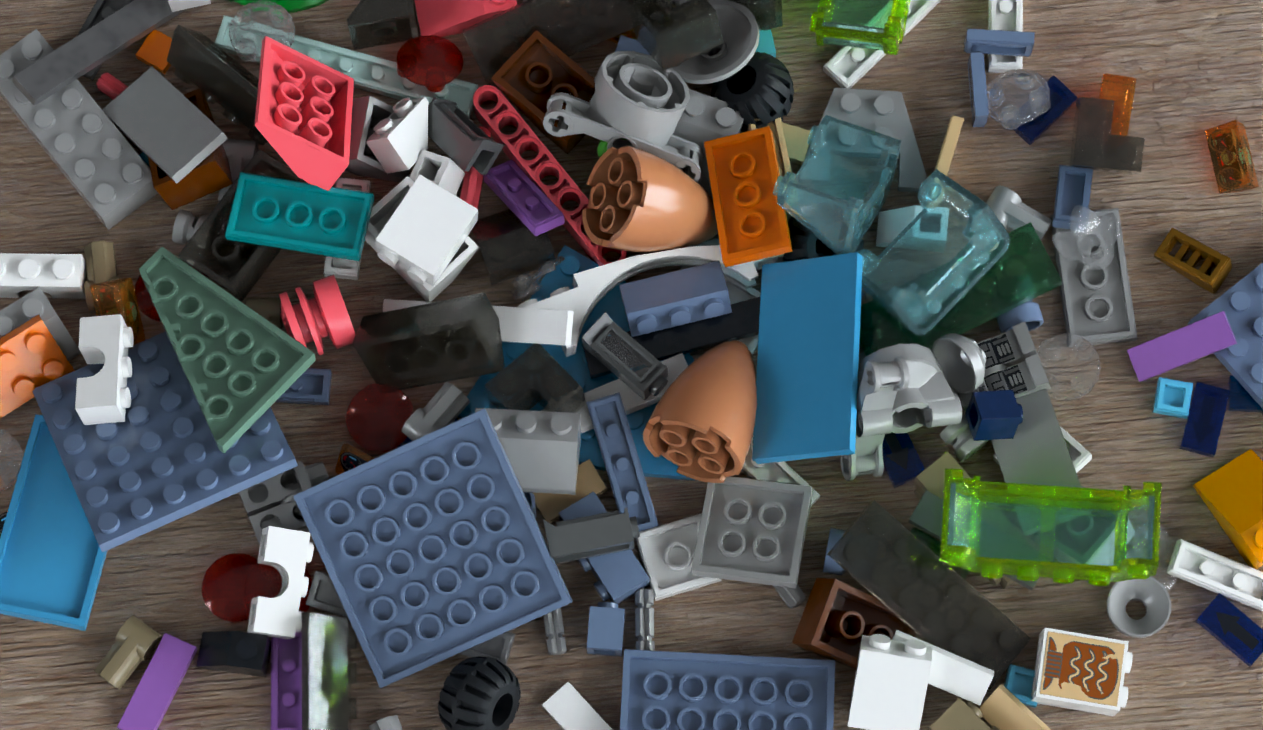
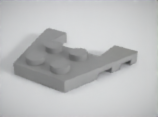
[797,88,929,193]

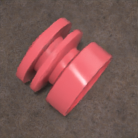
[279,274,358,355]

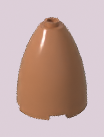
[582,145,718,253]
[643,340,757,483]

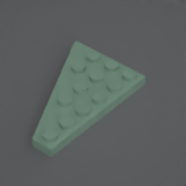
[139,247,316,453]

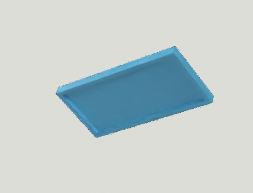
[752,252,863,464]
[0,414,108,631]

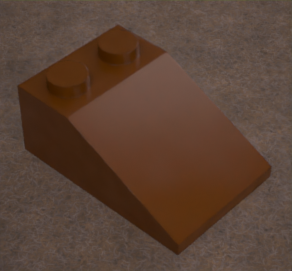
[491,30,595,154]
[148,88,233,210]
[792,578,922,669]

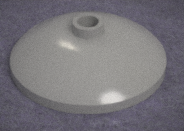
[661,0,760,84]

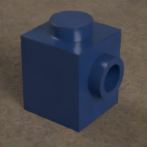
[965,390,1023,441]

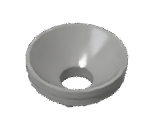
[932,333,987,394]
[1107,574,1171,638]

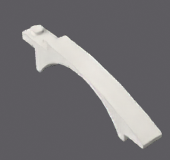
[518,245,784,357]

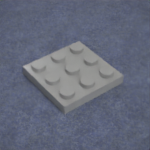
[691,476,813,589]

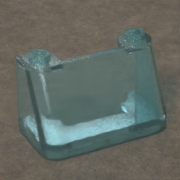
[773,115,902,255]
[857,169,1010,336]

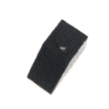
[196,631,271,678]

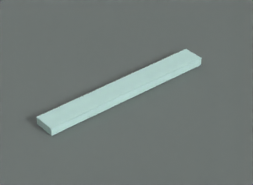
[214,15,479,118]

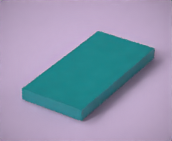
[225,172,375,261]

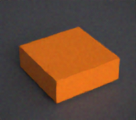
[135,29,183,74]

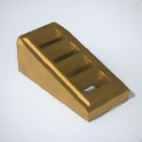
[1154,228,1232,294]

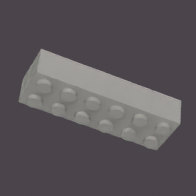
[0,29,158,230]

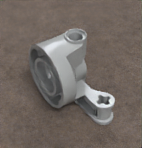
[543,51,704,182]
[840,344,962,481]

